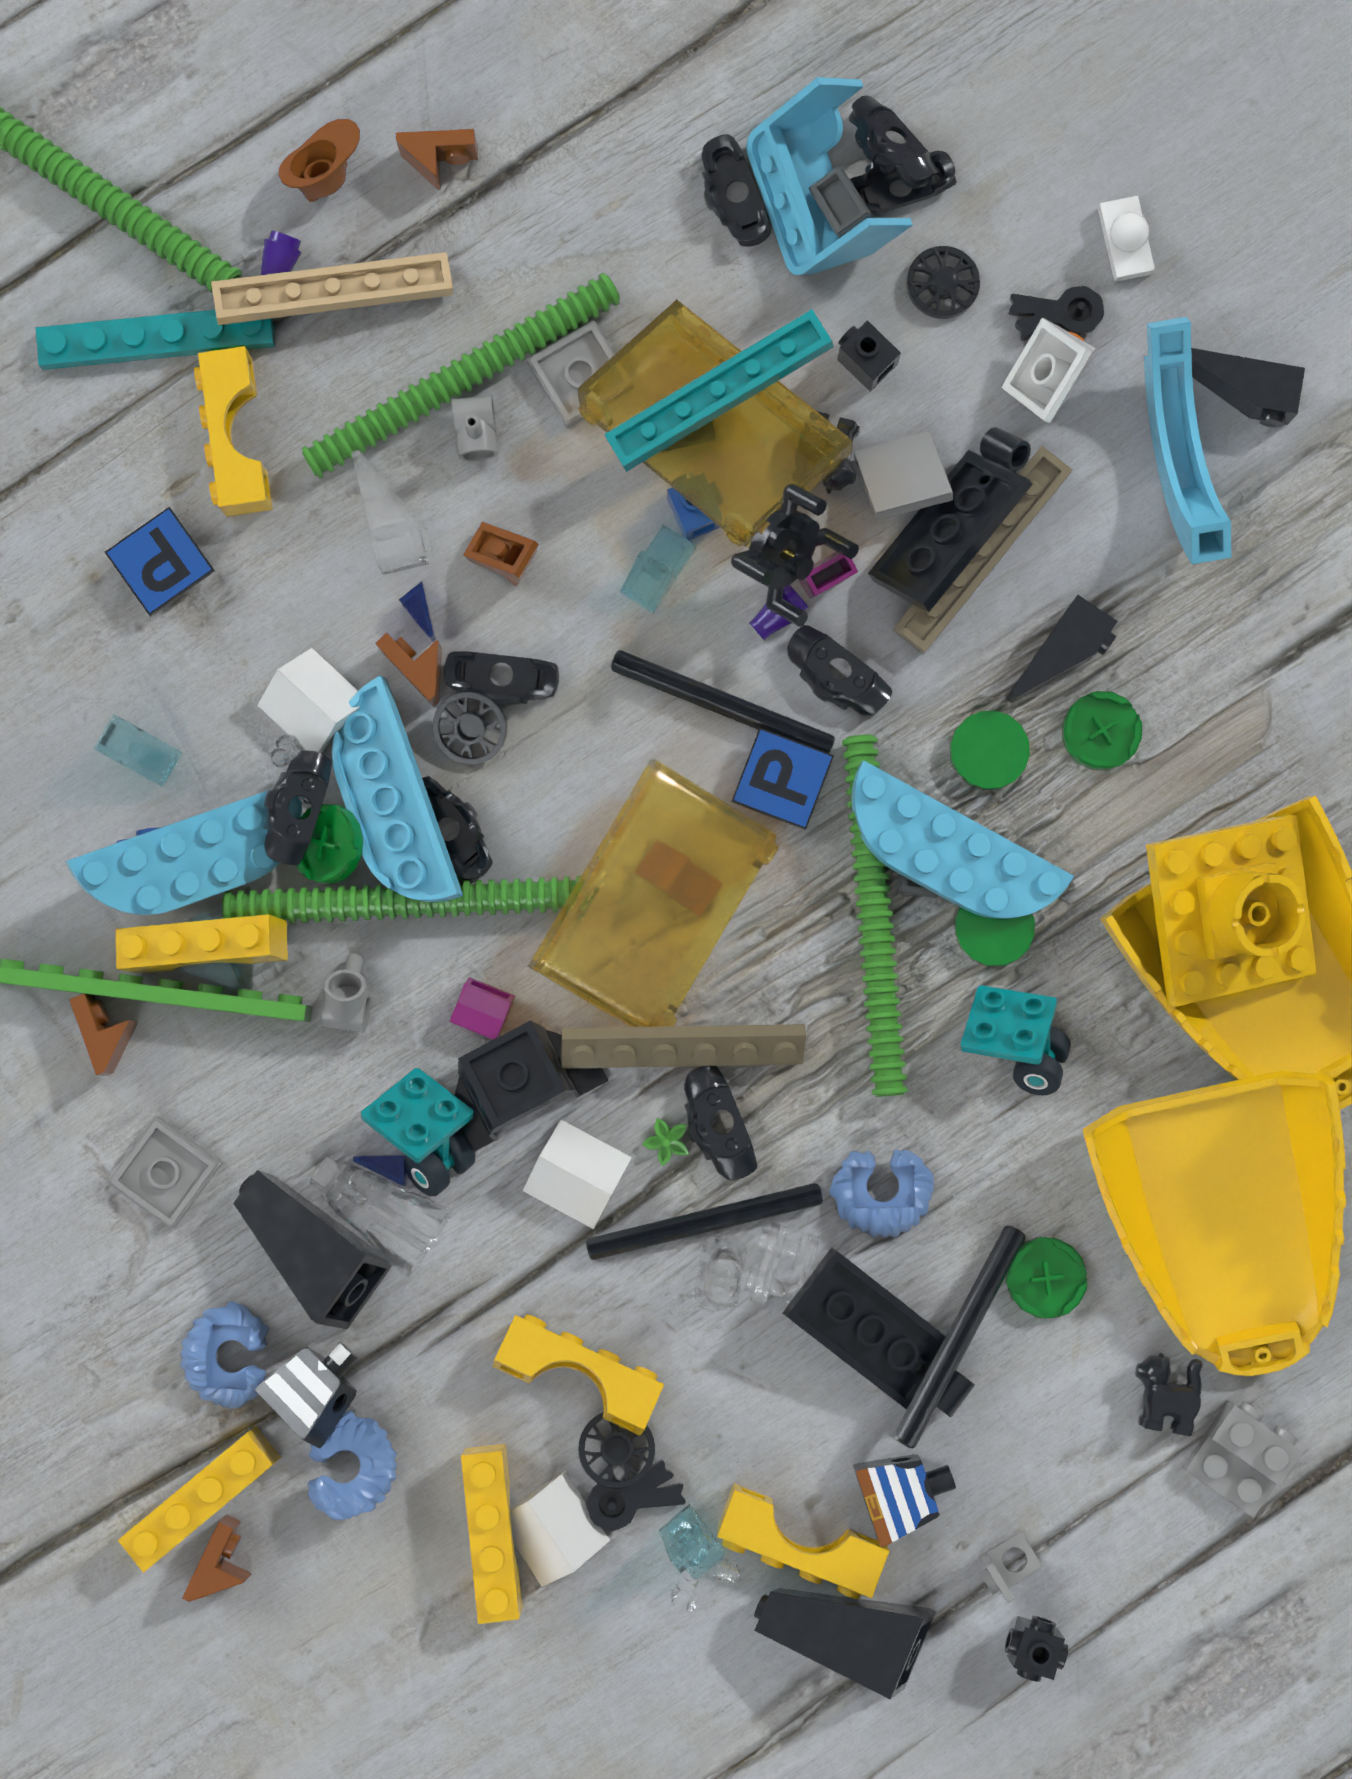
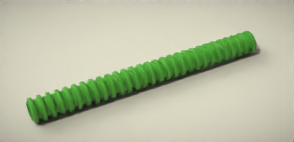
[0,106,241,293]
[302,273,620,479]
[842,734,908,1097]
[222,876,586,924]

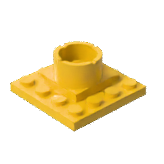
[1146,814,1317,1007]

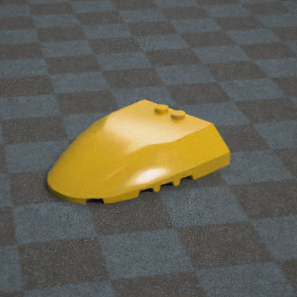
[1100,795,1352,1110]
[1082,1070,1346,1376]

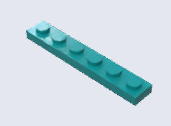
[604,309,834,472]
[35,310,275,370]

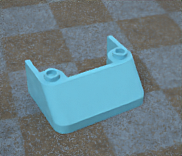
[746,77,913,275]

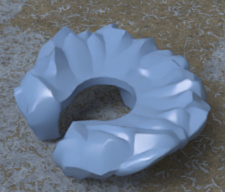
[829,1149,935,1238]
[180,1301,269,1409]
[307,1411,397,1520]

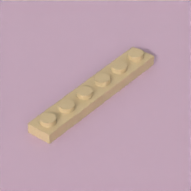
[211,252,453,325]

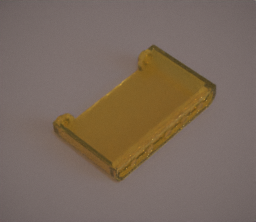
[578,299,853,548]
[527,759,778,1027]

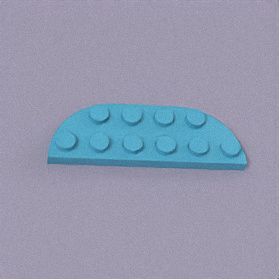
[332,675,463,902]
[852,760,1074,919]
[65,789,302,915]

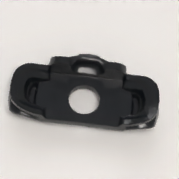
[849,95,939,189]
[702,134,771,247]
[850,150,957,215]
[787,625,892,716]
[444,651,559,709]
[263,750,332,866]
[422,776,493,882]
[684,1066,757,1180]

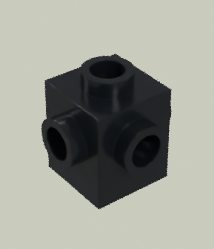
[1005,1616,1068,1682]

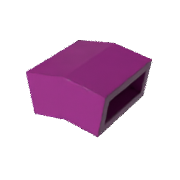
[798,552,858,599]
[449,977,515,1040]

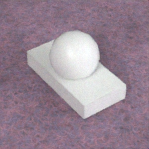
[1098,195,1155,282]

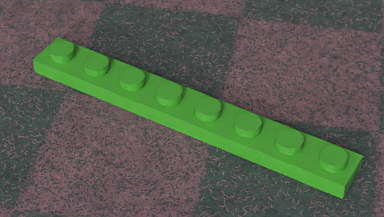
[0,958,313,1022]

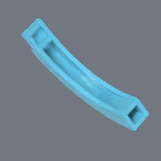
[1144,317,1232,564]

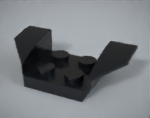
[454,1020,609,1152]

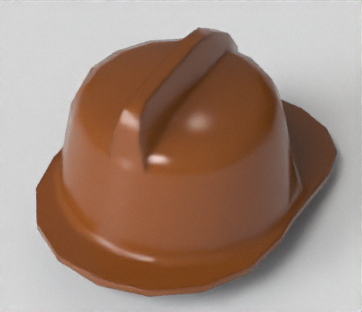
[278,119,360,202]

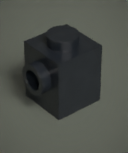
[837,320,901,392]

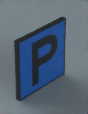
[105,507,215,617]
[731,727,834,830]

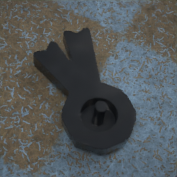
[1008,286,1104,341]
[586,1459,686,1531]

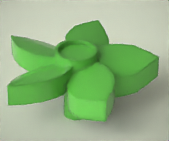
[642,1118,690,1166]

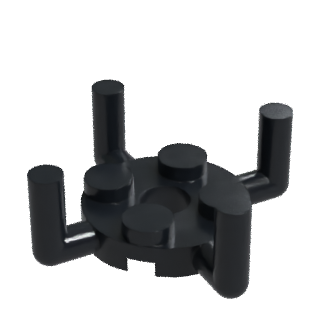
[731,484,859,627]

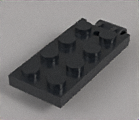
[868,427,1033,612]
[782,1247,975,1418]

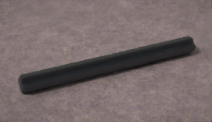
[611,650,835,754]
[586,1183,823,1260]
[894,1226,1025,1449]

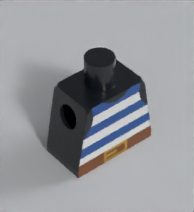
[853,1454,956,1547]

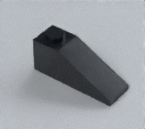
[1191,348,1305,428]
[1006,595,1118,703]

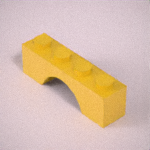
[194,346,273,517]
[115,914,288,974]
[492,1314,664,1436]
[118,1426,281,1573]
[461,1443,523,1624]
[716,1483,889,1600]

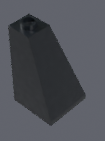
[233,1170,394,1329]
[754,1588,936,1700]

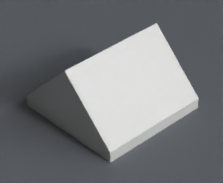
[1001,318,1096,423]
[257,648,360,754]
[523,1119,632,1229]
[510,1470,610,1587]

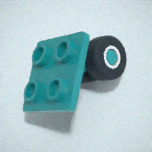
[960,985,1071,1096]
[361,1068,475,1196]

